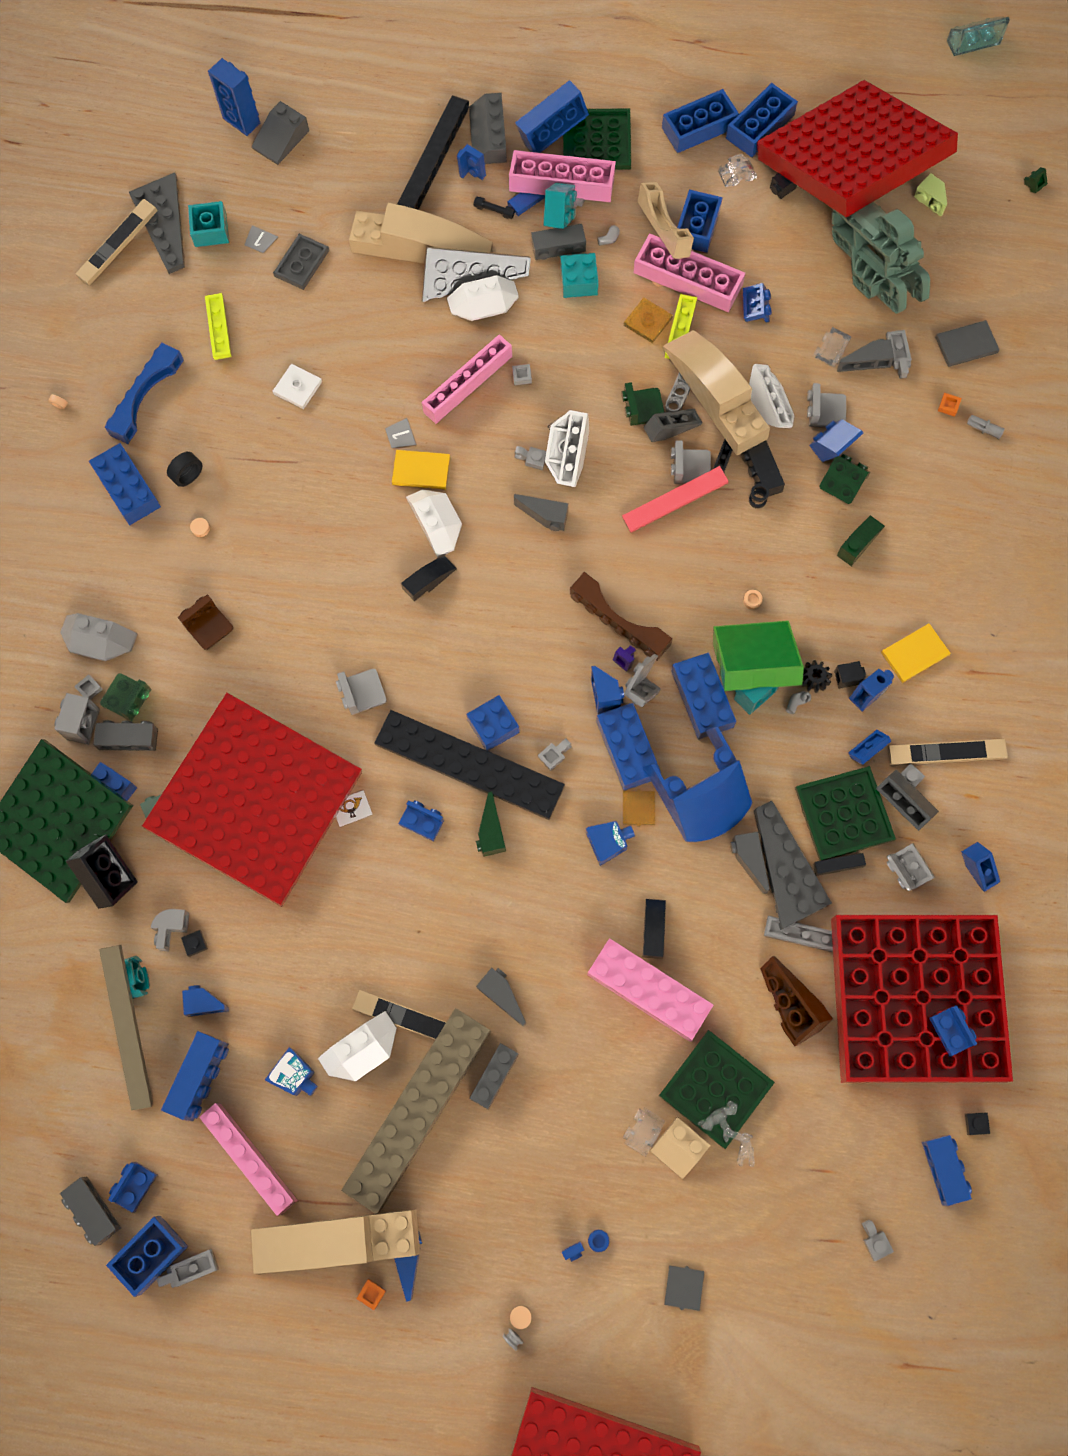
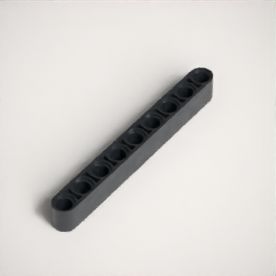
[397,95,469,210]

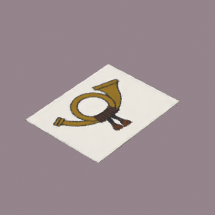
[336,790,373,827]

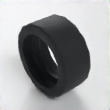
[167,451,203,487]

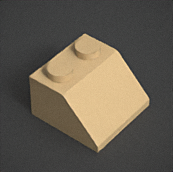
[650,1117,711,1179]

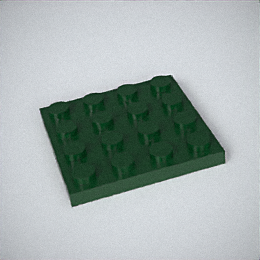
[563,108,631,170]
[795,766,896,861]
[659,1030,775,1149]

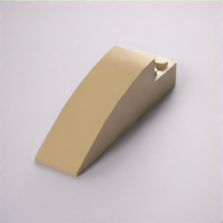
[349,203,493,264]
[663,330,770,455]
[251,1209,420,1274]

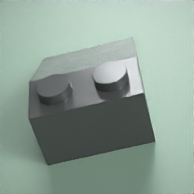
[252,101,309,165]

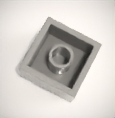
[54,693,100,745]

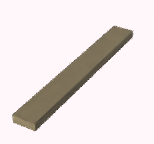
[99,945,153,1111]

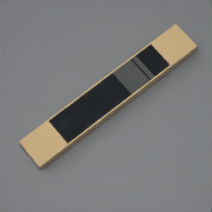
[75,199,158,286]
[888,739,1008,766]
[352,990,446,1040]

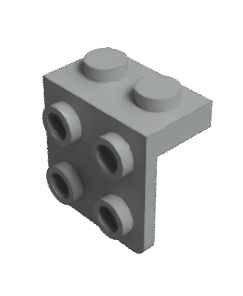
[807,383,846,427]
[671,441,711,484]
[624,654,661,707]
[336,669,387,715]
[887,843,935,891]

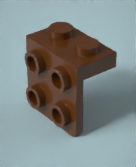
[177,594,234,650]

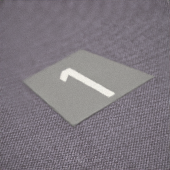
[244,226,278,253]
[385,418,416,448]

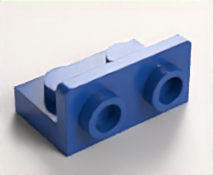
[457,144,486,180]
[743,283,772,322]
[398,800,444,842]
[929,1006,977,1056]
[108,1162,157,1213]

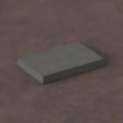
[273,233,329,290]
[935,320,1000,367]

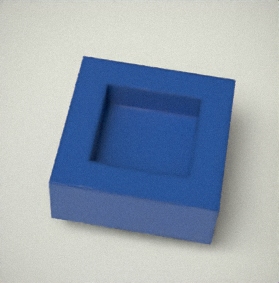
[562,1241,584,1262]

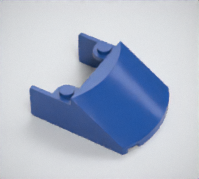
[644,726,752,842]

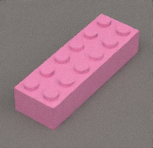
[509,150,616,202]
[634,234,745,313]
[587,938,713,1042]

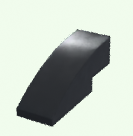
[401,556,457,602]
[642,899,666,959]

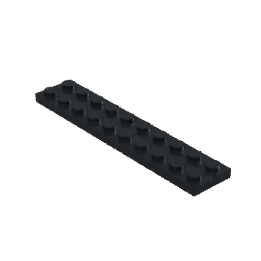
[374,710,565,820]

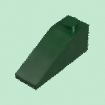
[837,515,885,567]
[476,792,506,857]

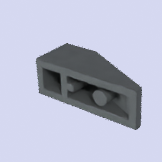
[837,339,894,372]
[643,409,702,442]
[514,494,569,531]
[730,832,770,894]
[476,967,526,1027]

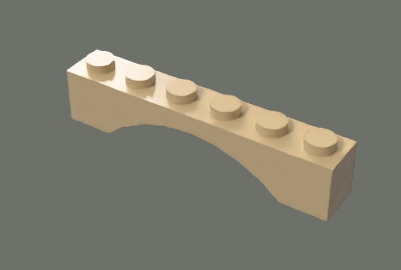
[637,182,694,259]

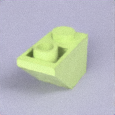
[914,173,947,216]

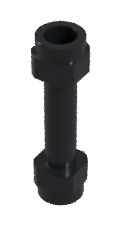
[473,196,515,219]

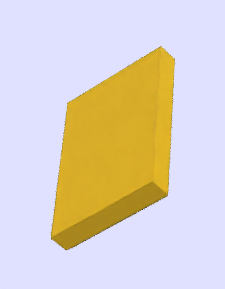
[392,450,450,490]
[881,623,951,683]

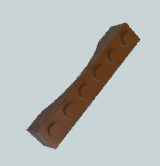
[570,572,673,661]

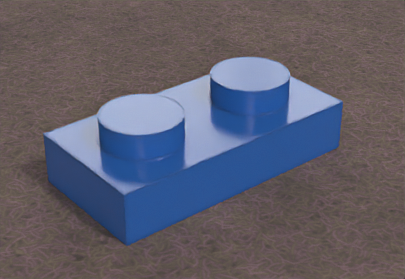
[848,730,891,765]

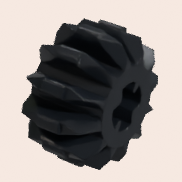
[802,660,832,693]

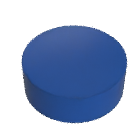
[588,1230,609,1252]

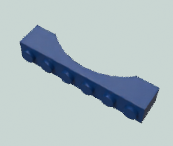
[105,342,184,444]

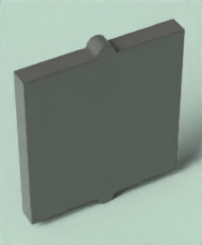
[664,1265,704,1311]

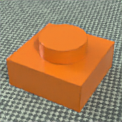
[938,392,962,417]
[356,1279,387,1310]

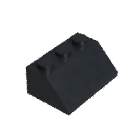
[66,835,138,909]

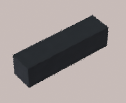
[713,439,733,473]
[813,853,866,876]

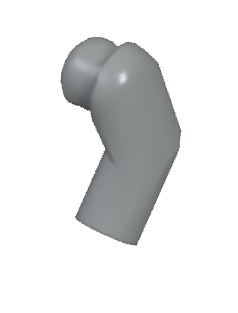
[598,225,620,246]
[786,691,811,714]

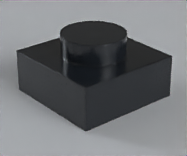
[181,930,208,957]
[965,1112,990,1135]

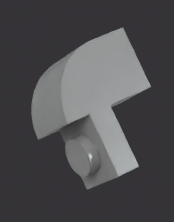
[151,909,190,952]

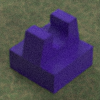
[613,645,636,672]

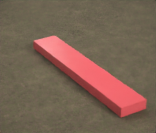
[622,466,729,533]

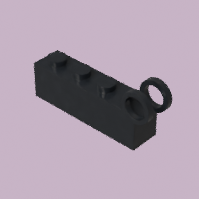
[741,440,785,508]

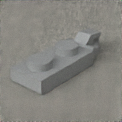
[886,330,912,379]
[157,1249,219,1288]

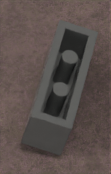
[531,224,586,260]
[93,720,158,751]
[876,770,939,831]
[469,1043,519,1110]
[60,1177,121,1246]

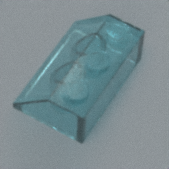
[947,17,1010,56]

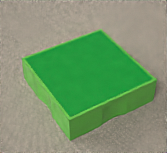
[713,621,804,691]

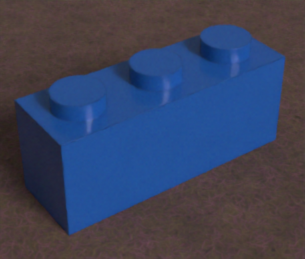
[922,1135,972,1206]

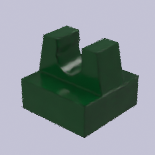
[1024,167,1048,193]

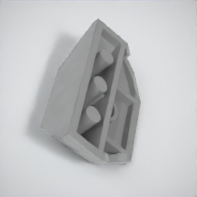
[60,613,137,661]

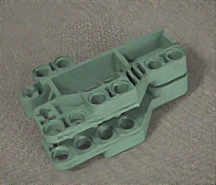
[832,202,930,314]

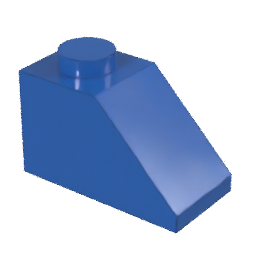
[961,842,1000,892]
[182,985,229,1017]

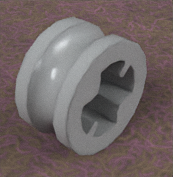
[503,1328,524,1351]

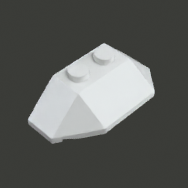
[447,275,519,321]
[749,364,794,428]
[545,410,589,487]
[406,489,462,558]
[318,1011,397,1081]

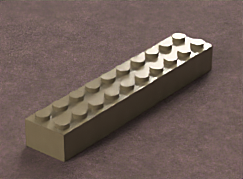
[341,1008,491,1214]

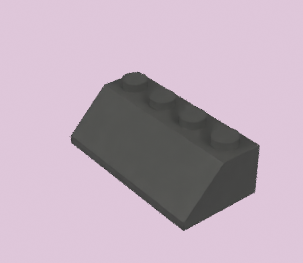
[469,92,507,164]

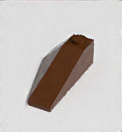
[760,956,833,1047]

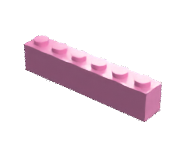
[422,335,512,424]
[199,1103,298,1216]

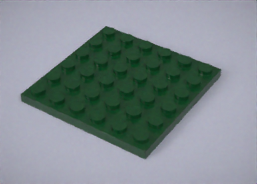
[0,739,134,903]

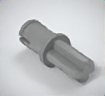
[967,415,1005,439]

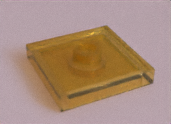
[624,297,673,343]

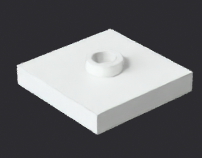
[273,364,322,410]

